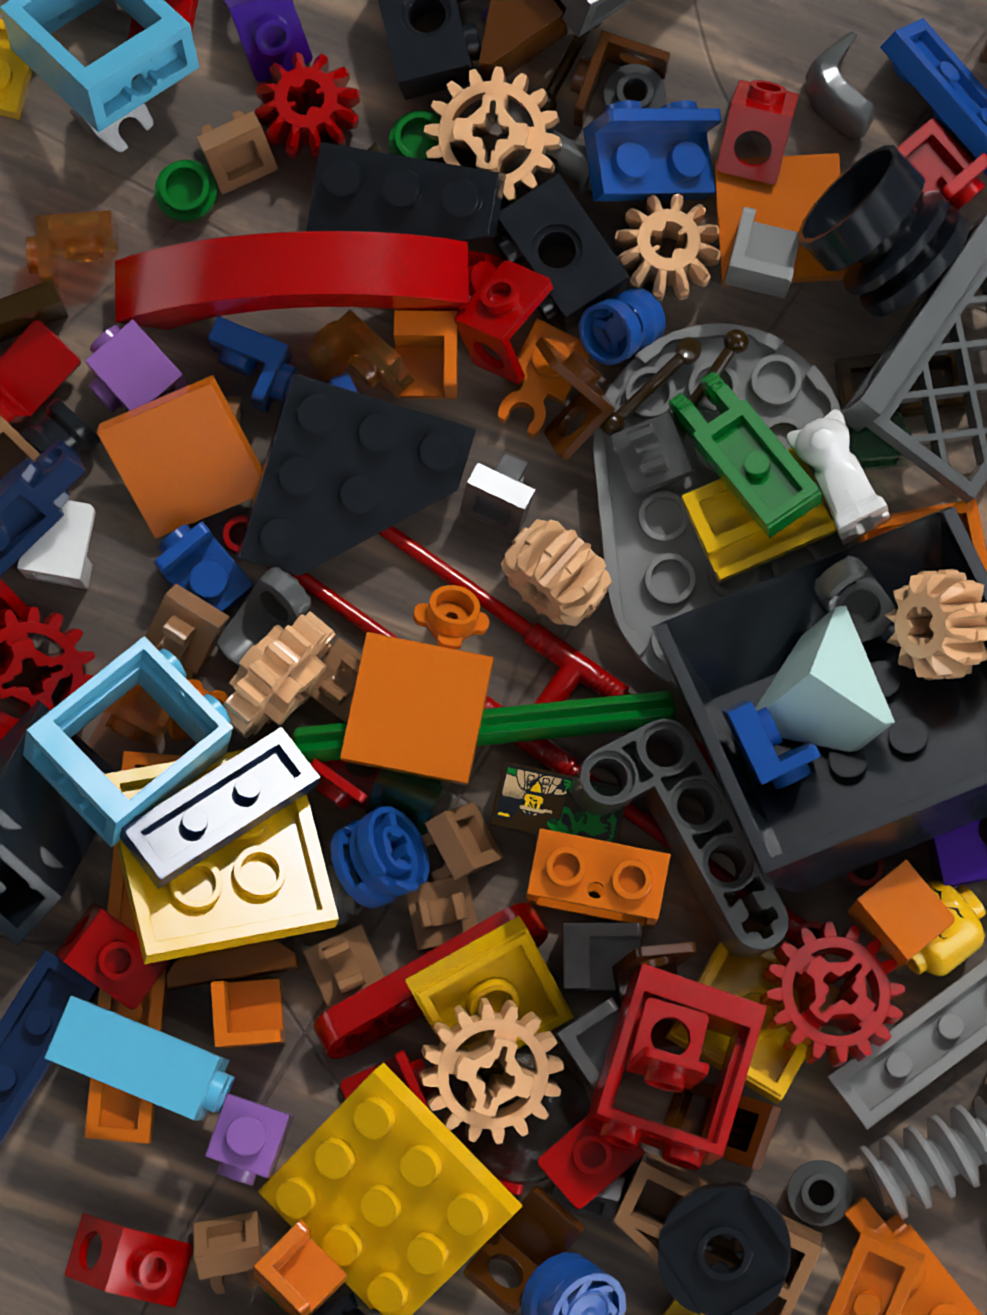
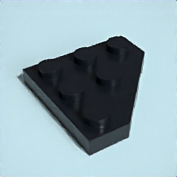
[236,372,476,576]

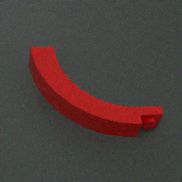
[115,231,502,330]

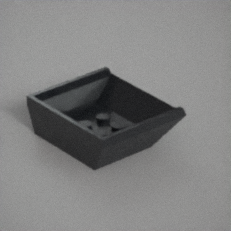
[651,507,987,894]

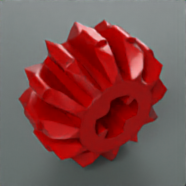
[254,52,360,160]

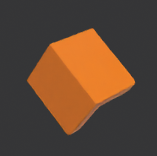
[393,310,458,399]
[847,859,955,971]
[211,978,286,1049]
[253,1220,348,1315]

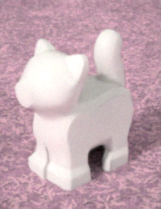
[787,409,891,545]

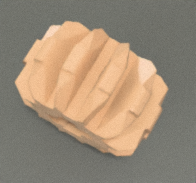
[615,193,721,302]
[501,519,612,627]
[885,569,987,680]

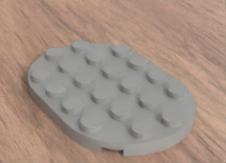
[593,323,859,689]

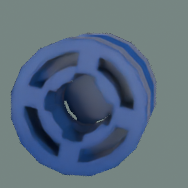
[579,287,666,365]

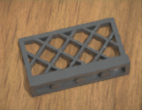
[841,213,987,503]

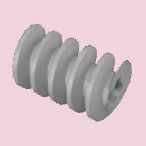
[859,1096,987,1220]

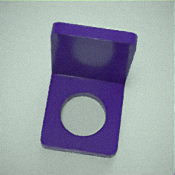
[222,0,313,82]

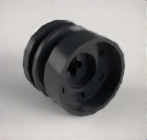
[797,145,970,317]

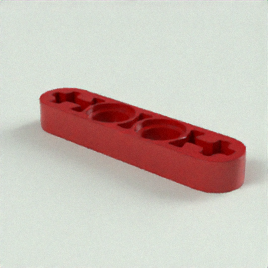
[313,903,548,1059]

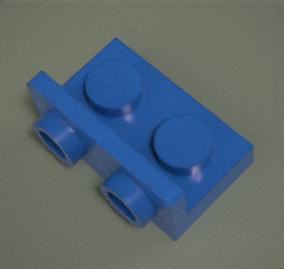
[583,100,722,201]

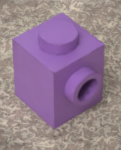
[85,319,188,413]
[205,1093,294,1186]

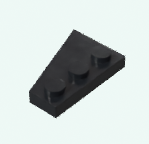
[306,142,506,241]

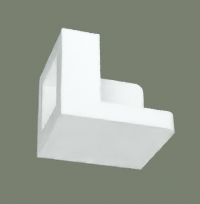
[17,500,95,589]

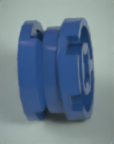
[331,806,430,909]
[521,1252,626,1315]

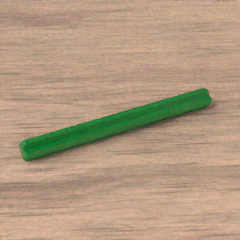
[293,691,676,763]

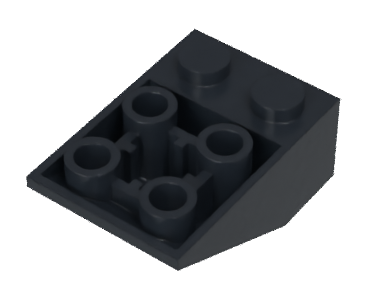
[0,700,116,945]

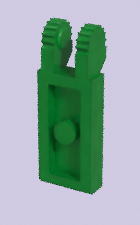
[668,371,822,538]

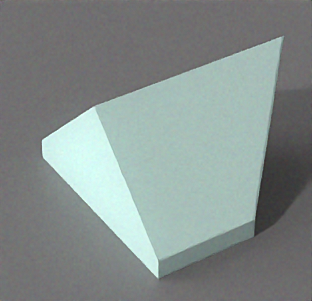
[755,605,895,752]

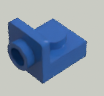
[208,316,297,413]
[154,521,255,614]
[722,700,821,789]

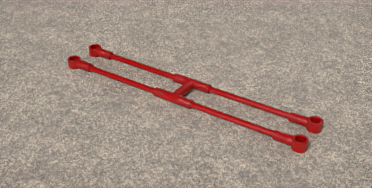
[223,515,884,958]

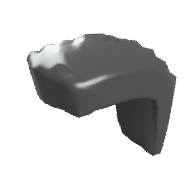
[805,32,874,141]
[814,555,896,643]
[216,567,311,667]

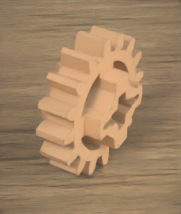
[424,66,562,204]
[224,611,336,739]
[419,998,564,1144]

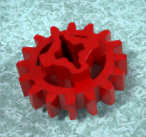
[0,606,95,740]
[760,922,905,1067]

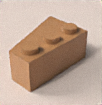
[613,1149,823,1315]

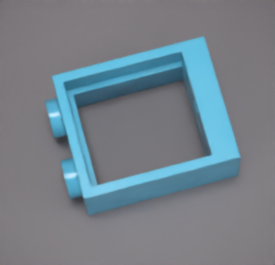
[0,0,199,133]
[23,636,233,848]
[45,996,235,1121]

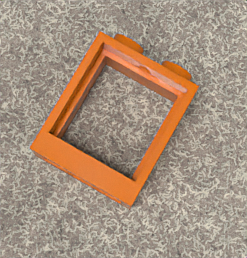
[527,828,671,929]

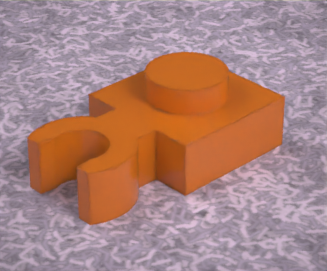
[498,318,590,439]

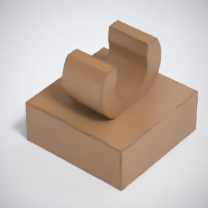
[196,110,278,195]
[145,584,229,674]
[310,637,362,723]
[422,802,504,881]
[406,876,478,952]
[303,924,385,1009]
[193,1211,263,1294]

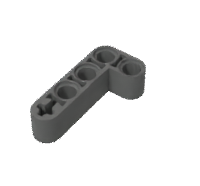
[571,719,789,958]

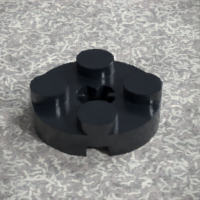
[658,1182,791,1315]

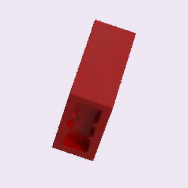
[585,963,767,1170]

